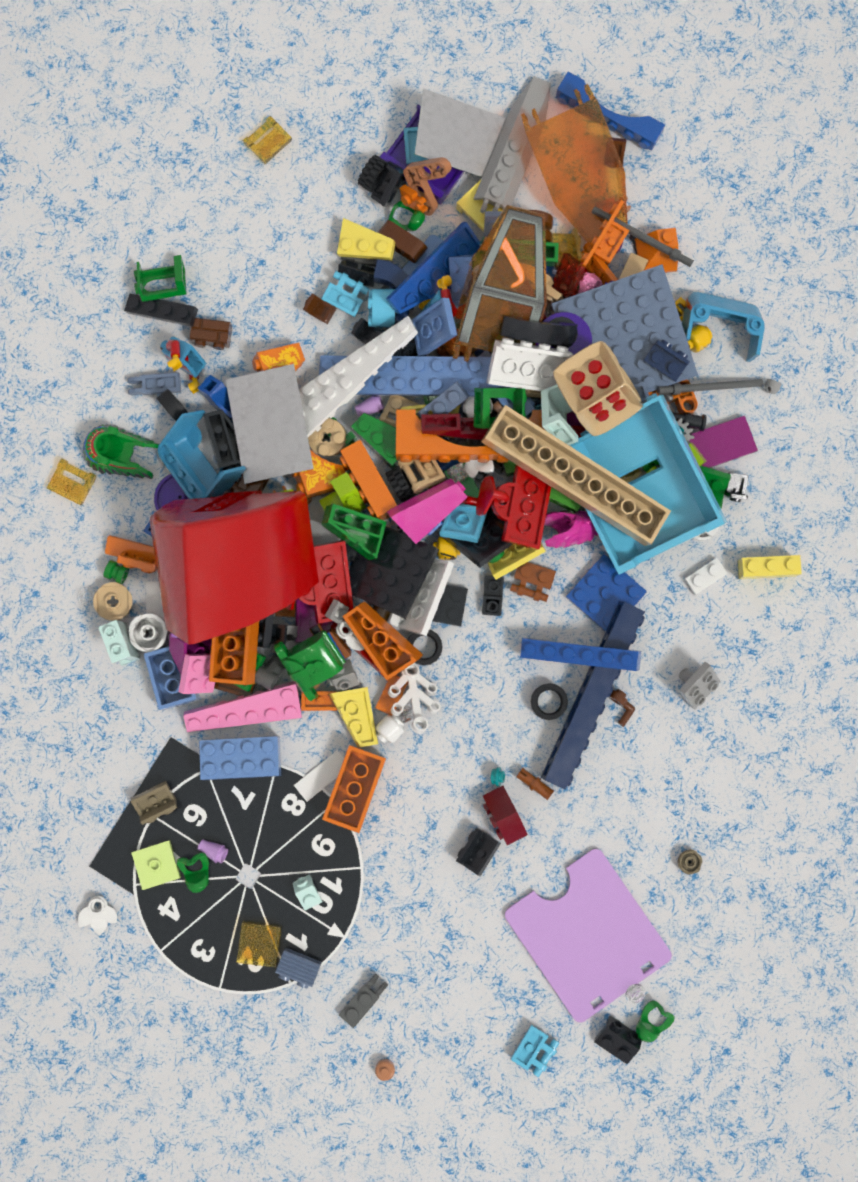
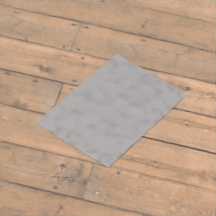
[415,88,507,177]
[225,364,314,484]

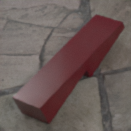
[421,414,489,440]

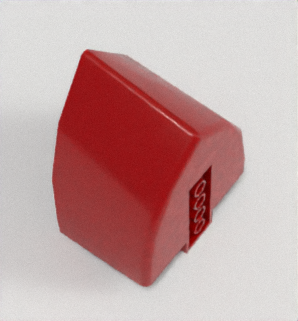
[150,490,319,644]

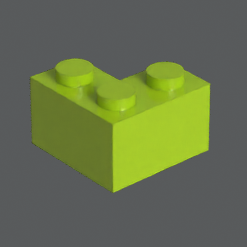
[319,472,366,512]

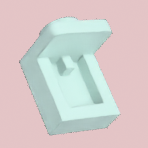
[293,875,322,910]

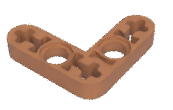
[403,157,452,216]

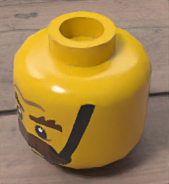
[433,536,460,560]

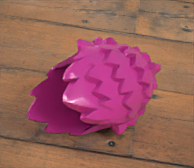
[544,510,598,548]

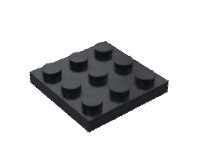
[443,507,513,568]

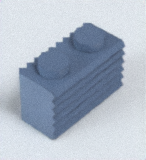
[275,948,322,989]

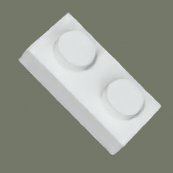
[684,558,728,595]

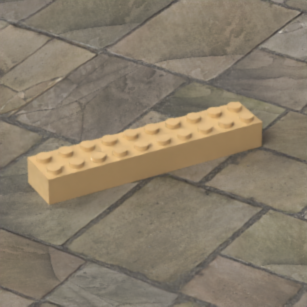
[481,405,671,546]

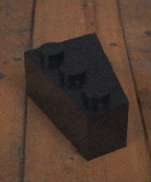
[204,409,241,472]

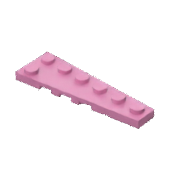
[183,681,302,732]

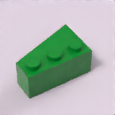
[351,413,399,469]
[321,504,387,560]

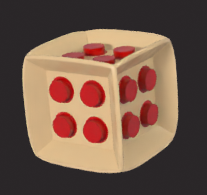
[553,341,643,436]

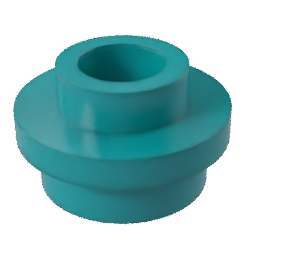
[491,767,505,787]

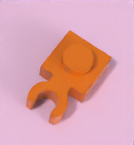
[399,184,428,213]

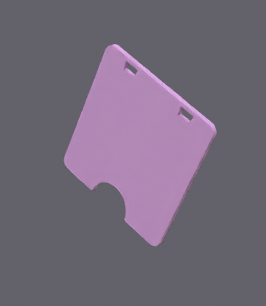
[505,849,672,1023]

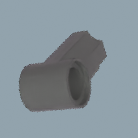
[255,655,285,691]

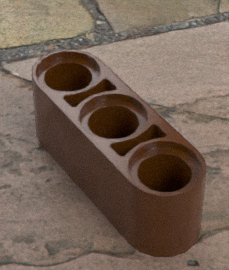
[377,220,428,263]

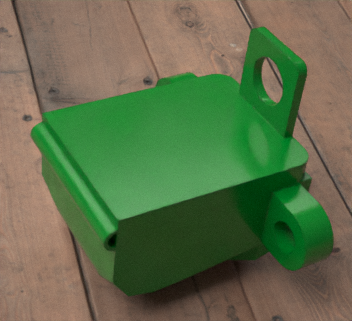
[274,630,346,701]

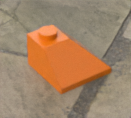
[635,228,678,273]

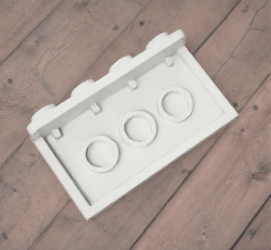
[487,338,573,391]
[388,558,454,636]

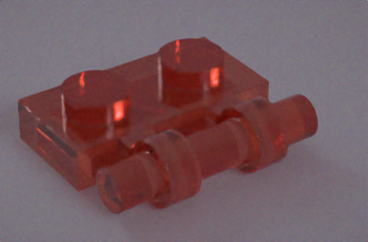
[551,252,585,299]

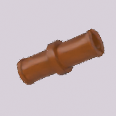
[516,768,554,800]

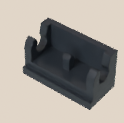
[370,161,405,207]

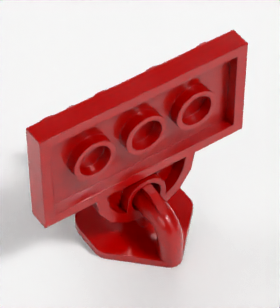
[461,465,551,550]
[286,540,354,624]

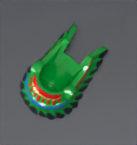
[83,424,159,479]

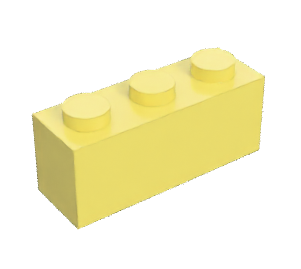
[738,555,802,579]

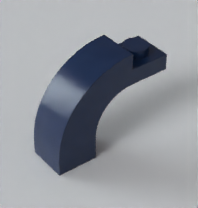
[373,259,414,324]

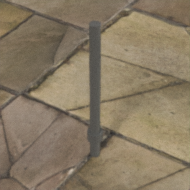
[592,206,694,267]
[656,379,763,395]

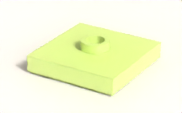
[131,840,181,890]

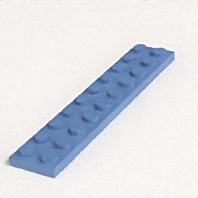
[319,356,505,396]

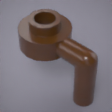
[608,689,635,727]

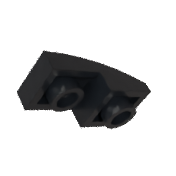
[482,575,504,616]

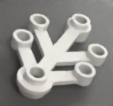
[388,663,441,734]

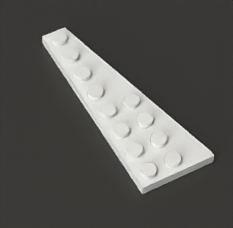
[299,316,418,441]

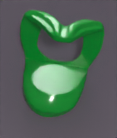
[388,201,425,232]
[177,853,209,893]
[636,1000,675,1043]

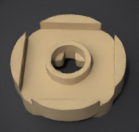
[308,418,346,457]
[93,582,133,621]

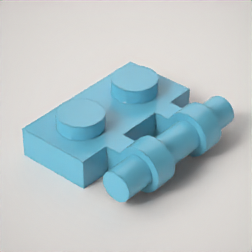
[322,271,369,317]
[510,1024,560,1077]

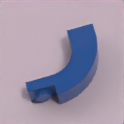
[198,375,233,423]

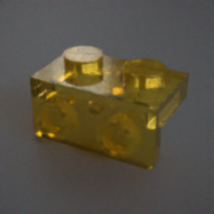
[552,228,584,270]

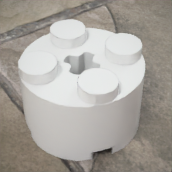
[129,614,171,653]

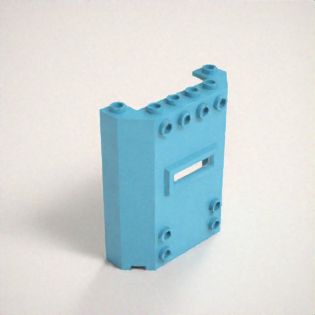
[569,393,727,574]

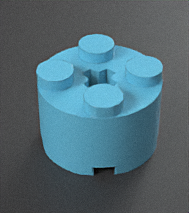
[368,289,395,327]

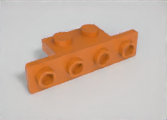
[580,200,630,271]
[105,535,157,573]

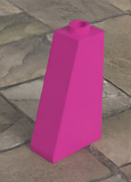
[387,478,468,544]

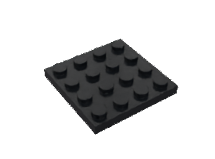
[349,526,439,619]

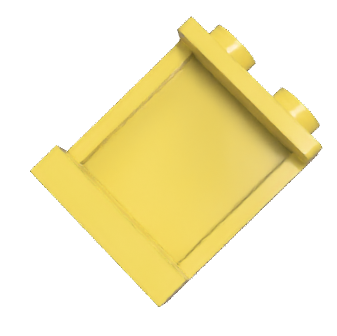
[456,180,515,232]

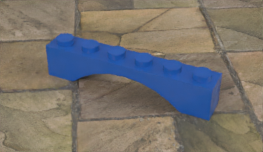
[555,71,665,151]
[520,638,642,671]

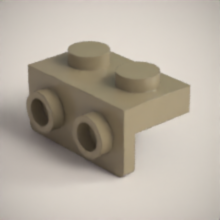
[131,781,177,825]

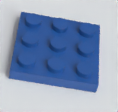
[566,554,647,632]

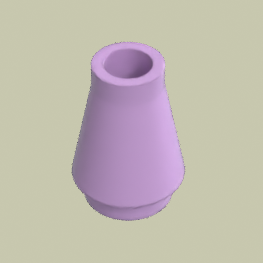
[355,395,384,416]
[198,839,228,863]

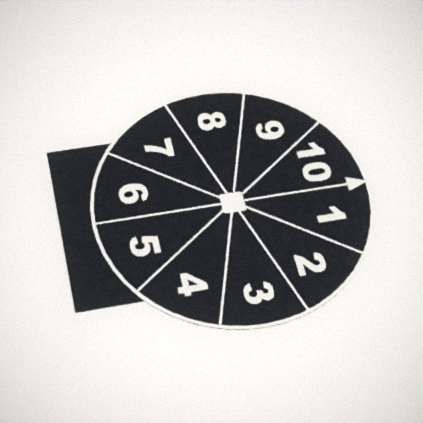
[89,737,364,994]

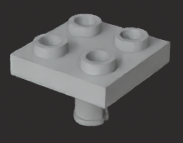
[679,662,721,710]

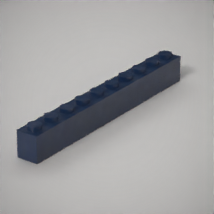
[540,601,645,790]

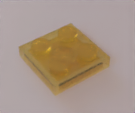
[237,922,282,968]

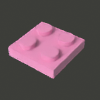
[178,653,215,694]

